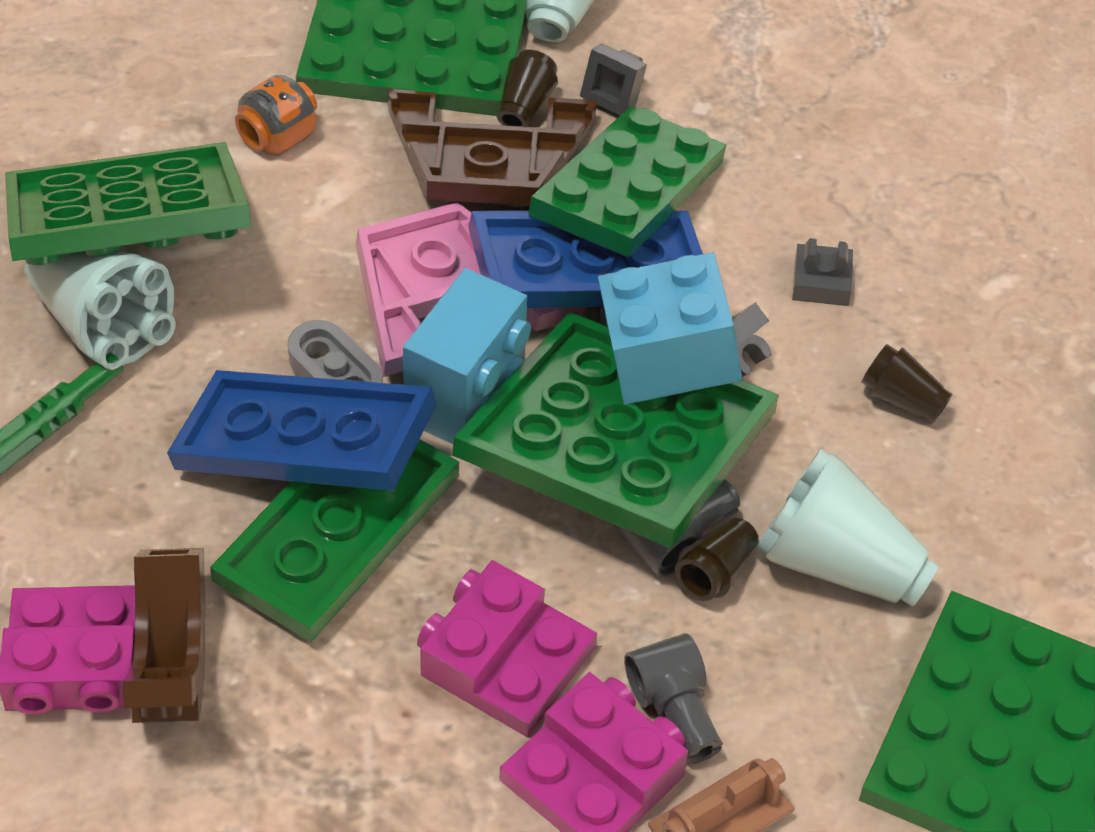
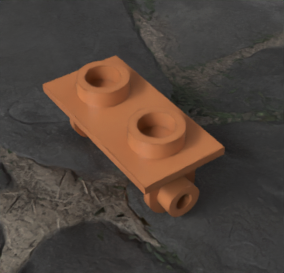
[648,758,795,832]

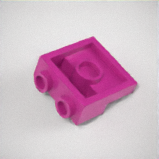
[417,560,597,737]
[0,585,135,714]
[499,671,688,832]

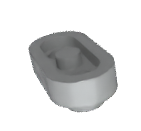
[288,320,383,383]

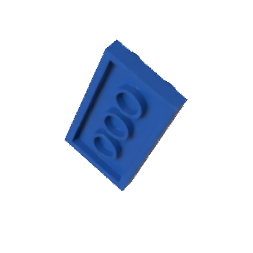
[468,211,703,308]
[167,370,437,491]

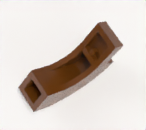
[123,548,205,723]

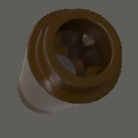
[497,49,558,127]
[861,344,953,423]
[675,518,759,601]

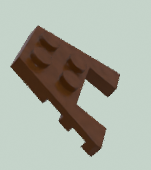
[388,88,597,207]

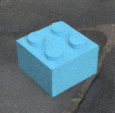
[598,252,742,405]
[403,268,531,444]

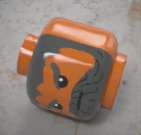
[235,75,317,155]

